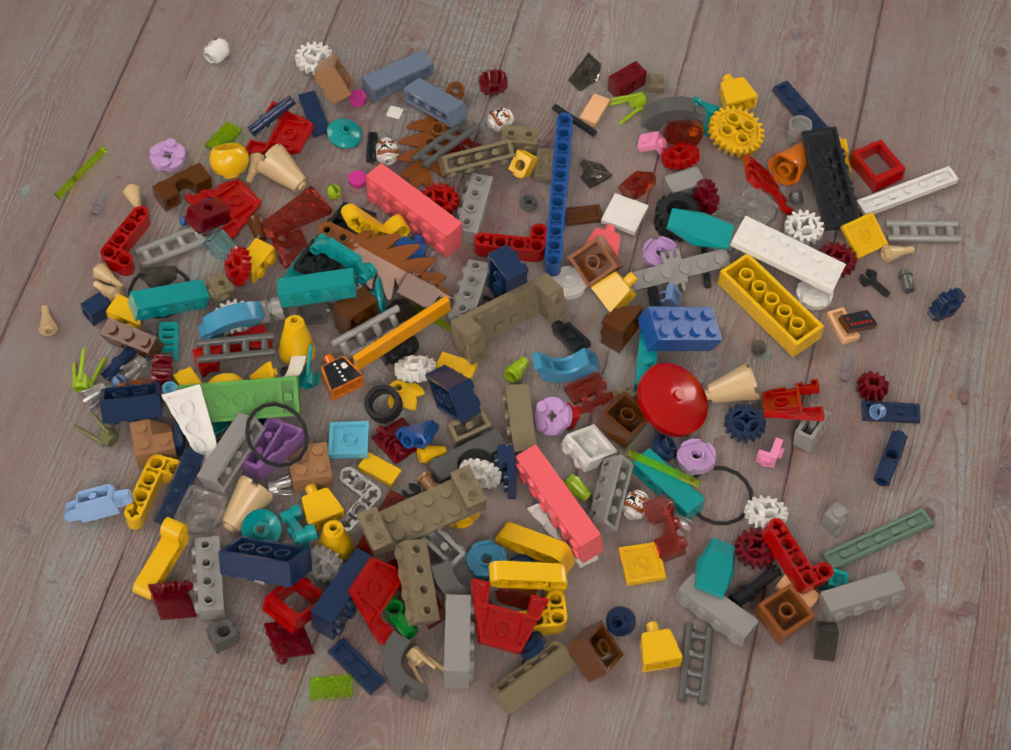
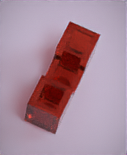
[642,494,688,562]

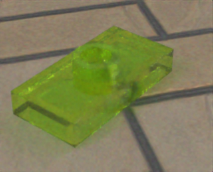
[205,121,242,150]
[309,674,353,700]

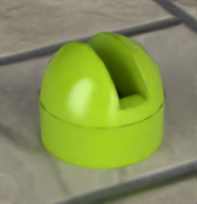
[327,184,342,200]

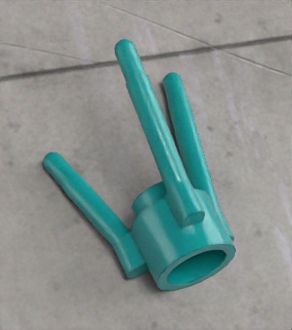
[298,344,325,389]

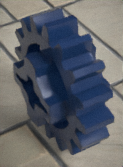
[927,287,966,322]
[724,403,767,444]

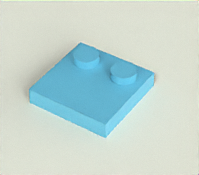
[328,421,370,459]

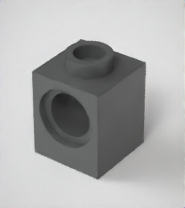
[303,302,330,325]
[206,618,240,654]

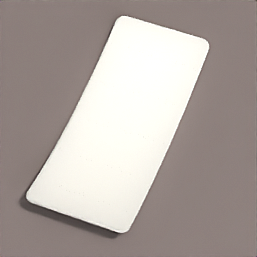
[284,355,306,377]

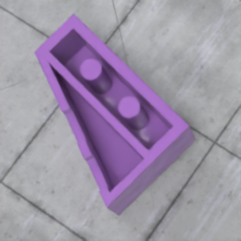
[241,418,305,481]

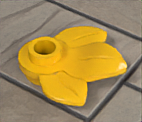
[388,380,425,411]

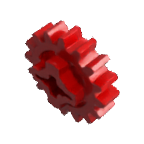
[661,142,700,171]
[421,182,459,215]
[224,246,252,287]

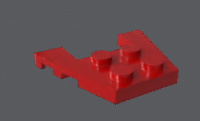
[245,101,314,156]
[742,153,794,216]
[185,179,262,244]
[762,379,825,421]
[348,558,402,645]
[470,578,549,654]

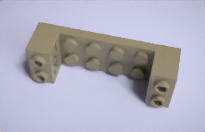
[451,273,567,365]
[357,464,486,558]

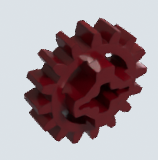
[693,179,720,216]
[819,241,858,278]
[734,527,775,570]

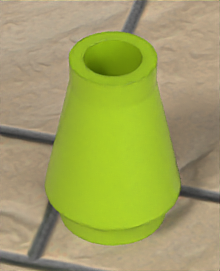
[504,356,529,383]
[564,474,592,502]

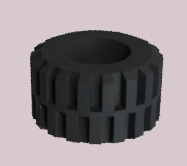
[654,192,701,242]

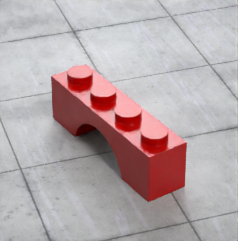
[192,324,273,378]

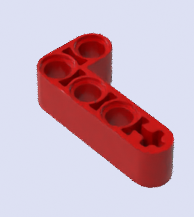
[100,206,151,276]
[474,223,547,262]
[762,518,834,594]

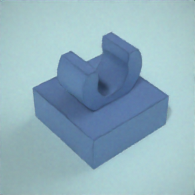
[660,283,682,307]

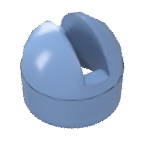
[112,374,128,387]
[869,404,887,420]

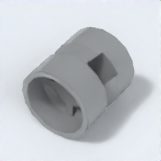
[786,115,812,146]
[259,297,288,325]

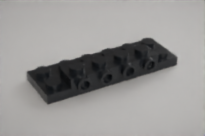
[800,126,859,231]
[293,202,377,275]

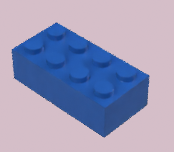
[638,306,723,351]

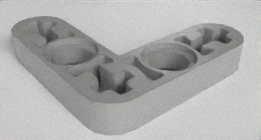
[339,467,385,536]

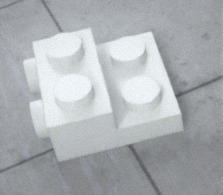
[561,424,618,473]

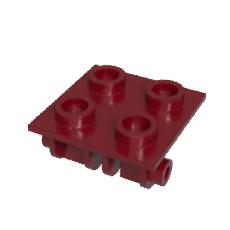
[371,417,417,465]
[148,580,197,620]
[264,622,315,665]

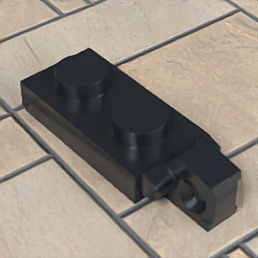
[551,320,591,354]

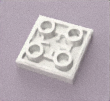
[601,193,649,236]

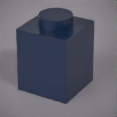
[80,292,111,327]

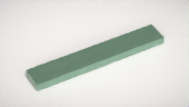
[821,508,934,569]

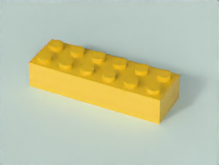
[718,253,824,358]

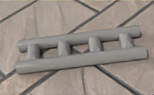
[885,220,961,242]
[134,226,213,269]
[330,305,405,360]

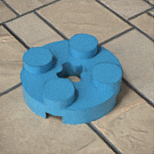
[466,540,507,580]

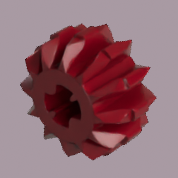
[478,68,508,96]
[151,354,174,386]
[856,370,889,402]

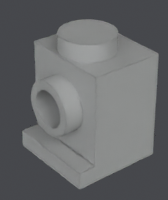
[821,501,849,537]

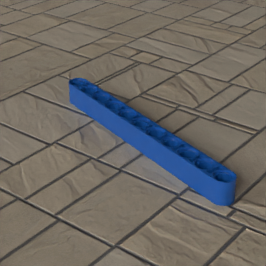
[545,113,573,277]

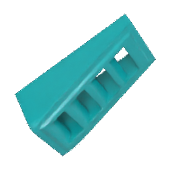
[159,322,180,362]

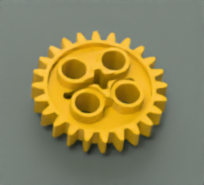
[708,105,765,158]

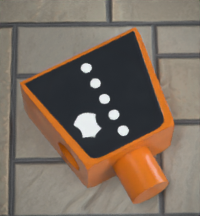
[321,354,364,401]

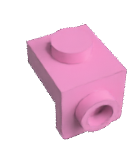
[637,131,667,155]
[756,437,785,468]

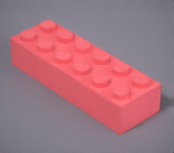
[366,163,462,258]
[515,444,604,564]

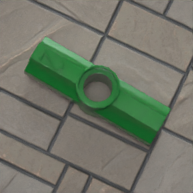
[383,595,419,640]

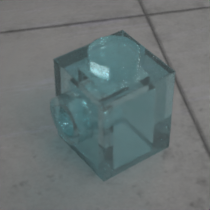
[203,229,236,260]

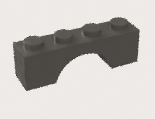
[428,427,508,484]

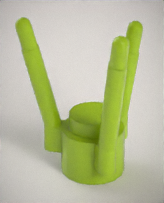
[609,92,647,125]
[72,347,106,393]

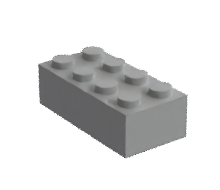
[444,594,475,689]

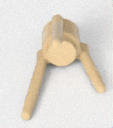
[406,646,444,685]

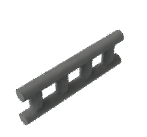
[411,119,479,169]
[196,332,276,364]
[677,624,714,706]

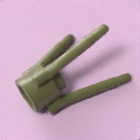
[73,410,119,447]

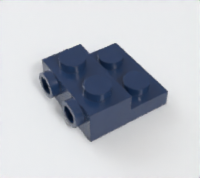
[494,444,516,499]

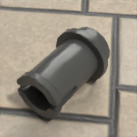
[898,269,915,294]

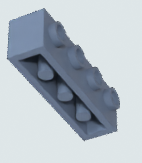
[362,50,434,102]
[403,78,467,128]

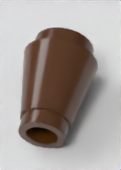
[247,214,266,242]

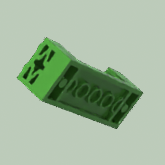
[178,376,302,422]

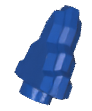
[396,420,439,449]

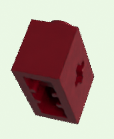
[607,61,647,97]
[185,197,230,234]

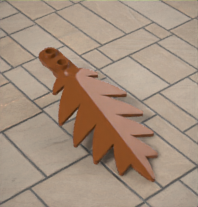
[396,81,465,189]
[318,222,453,306]

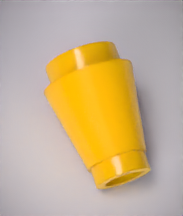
[417,445,447,464]

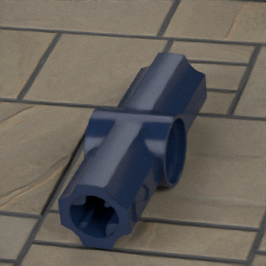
[873,430,908,487]

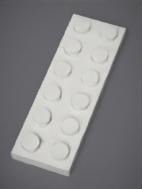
[730,216,846,294]

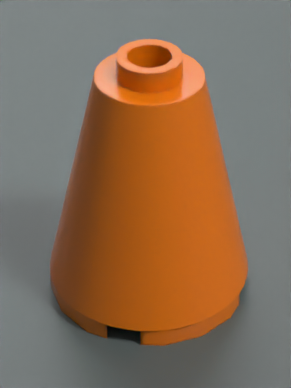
[768,142,807,186]

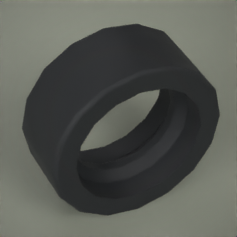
[364,385,403,423]

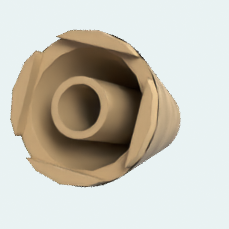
[257,144,307,192]
[704,363,760,403]
[222,475,273,533]

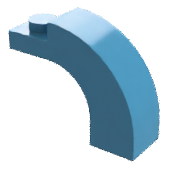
[198,301,265,339]
[532,348,600,383]

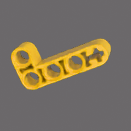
[341,204,410,249]
[124,454,179,530]
[132,517,189,601]
[495,522,576,575]
[488,561,568,598]
[517,590,567,635]

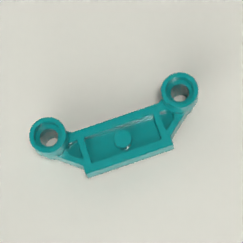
[310,233,377,284]
[279,504,318,547]

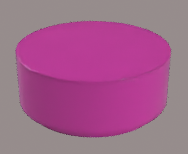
[349,90,367,107]
[349,170,366,189]

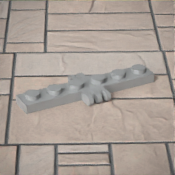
[622,248,730,292]

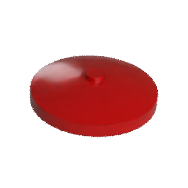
[637,363,708,437]

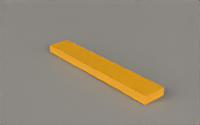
[353,296,451,370]

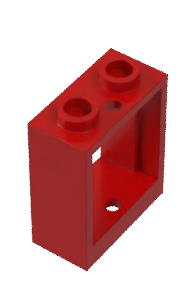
[849,139,906,193]
[262,577,324,634]

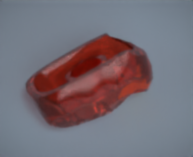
[665,120,704,146]
[619,171,657,200]
[495,588,537,610]

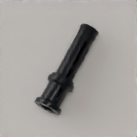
[728,565,782,608]

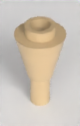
[244,153,265,185]
[123,184,142,207]
[881,245,914,263]
[92,262,125,289]
[93,280,123,303]
[39,305,58,336]

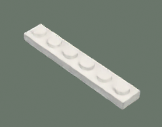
[857,166,958,216]

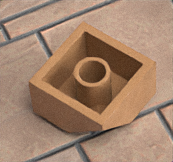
[314,53,354,104]
[130,419,177,468]
[288,442,333,493]

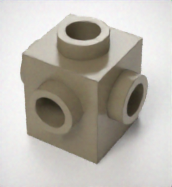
[206,273,235,306]

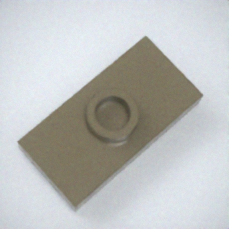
[534,148,554,181]

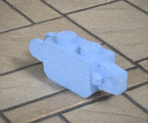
[64,484,133,523]

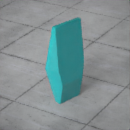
[666,208,735,250]
[694,537,735,599]

